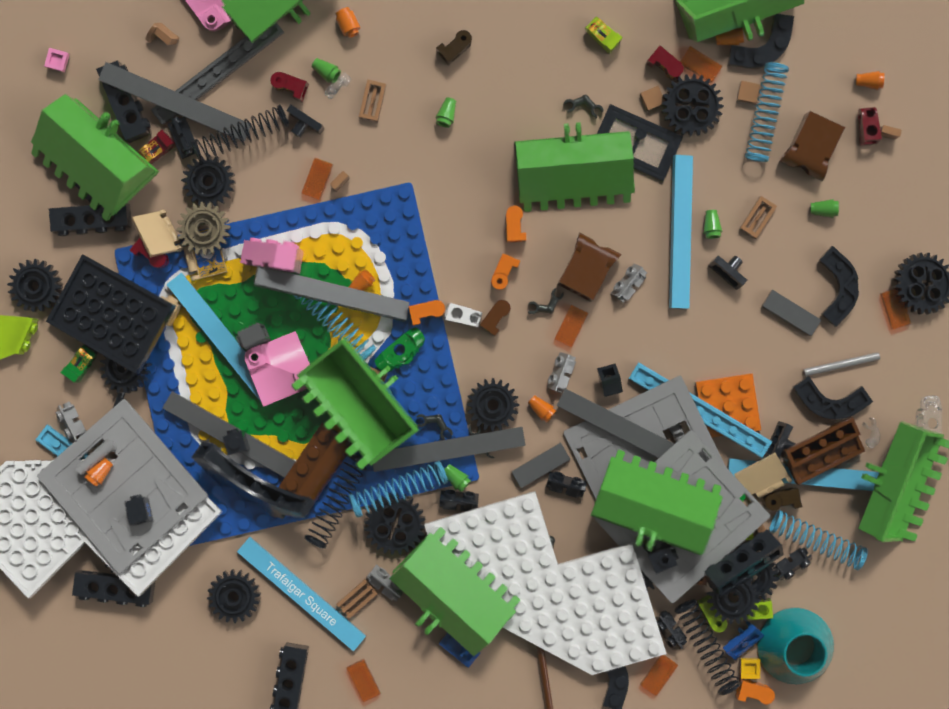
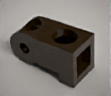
[436,30,472,66]
[763,487,802,511]

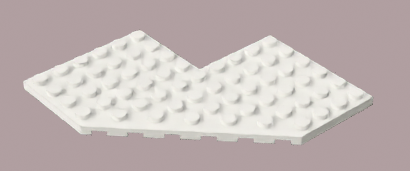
[0,459,222,598]
[425,491,666,675]

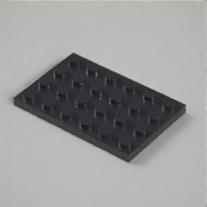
[46,254,176,374]

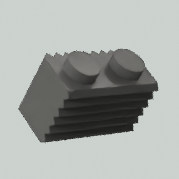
[236,323,271,350]

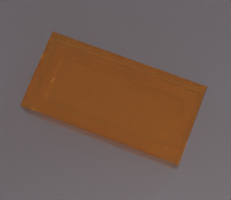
[680,46,722,83]
[302,158,333,200]
[880,289,912,330]
[554,305,588,347]
[640,655,678,696]
[347,659,381,702]

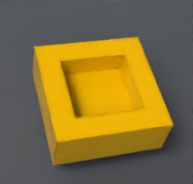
[740,658,760,679]

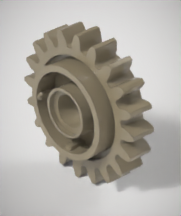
[176,202,231,256]

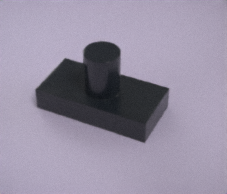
[286,104,325,138]
[708,255,747,290]
[764,421,796,458]

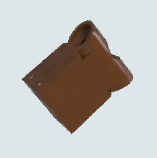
[779,111,845,181]
[557,232,622,302]

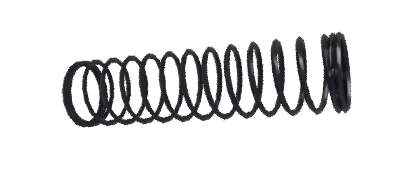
[191,105,289,164]
[304,454,369,549]
[674,599,741,695]

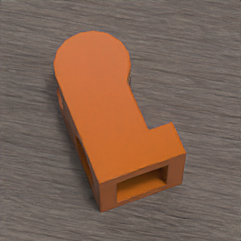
[506,205,526,242]
[491,253,520,290]
[409,300,445,326]
[735,678,775,704]

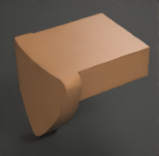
[146,23,179,45]

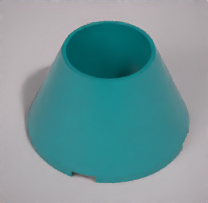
[757,608,834,685]

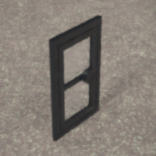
[597,104,683,182]

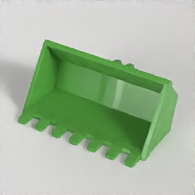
[221,0,311,43]
[674,0,804,42]
[31,94,160,221]
[515,122,635,212]
[291,337,419,470]
[858,421,949,542]
[591,450,723,556]
[389,527,520,656]

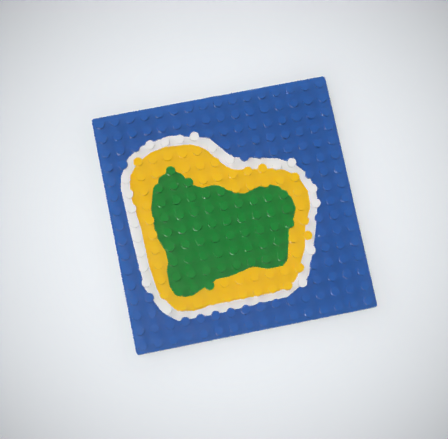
[114,183,479,546]

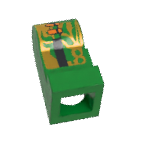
[60,345,97,383]

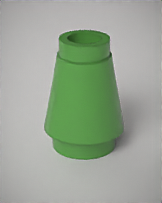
[312,58,341,83]
[435,97,456,128]
[810,199,839,218]
[703,210,723,239]
[444,464,471,492]

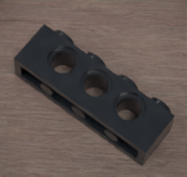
[96,60,151,143]
[49,203,132,236]
[704,529,784,597]
[72,570,156,607]
[270,642,309,709]

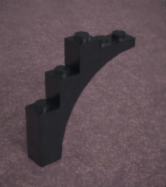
[192,442,315,519]

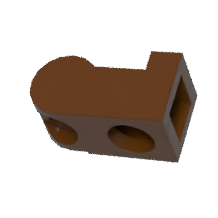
[480,300,511,336]

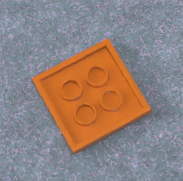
[695,373,761,438]

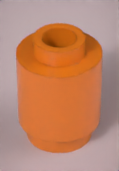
[335,7,361,38]

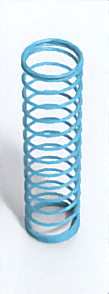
[745,62,789,162]
[293,295,376,360]
[349,461,448,518]
[769,510,868,571]

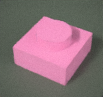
[44,48,70,73]

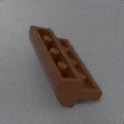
[782,417,865,485]
[279,423,352,508]

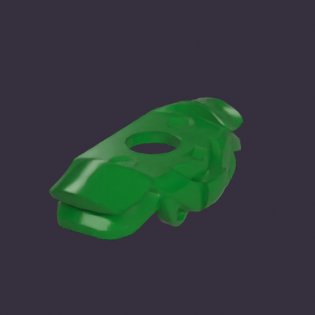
[375,327,425,372]

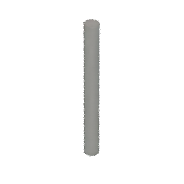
[803,352,880,377]

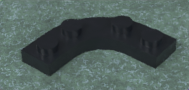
[728,14,794,69]
[818,246,859,327]
[792,376,873,419]
[602,666,629,709]

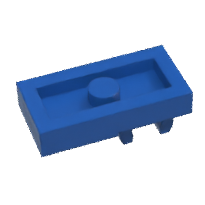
[723,621,764,660]
[439,632,481,668]

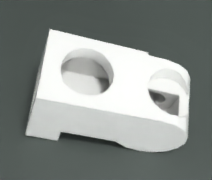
[443,303,483,327]

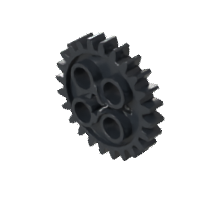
[661,74,724,137]
[892,252,949,315]
[364,492,426,555]

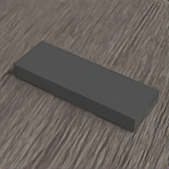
[762,290,821,336]
[511,442,570,488]

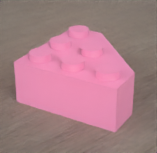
[240,238,304,274]

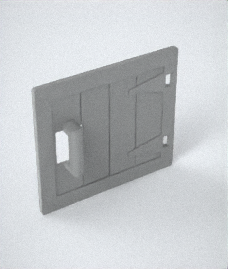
[564,376,725,499]
[37,399,208,574]
[594,430,770,603]

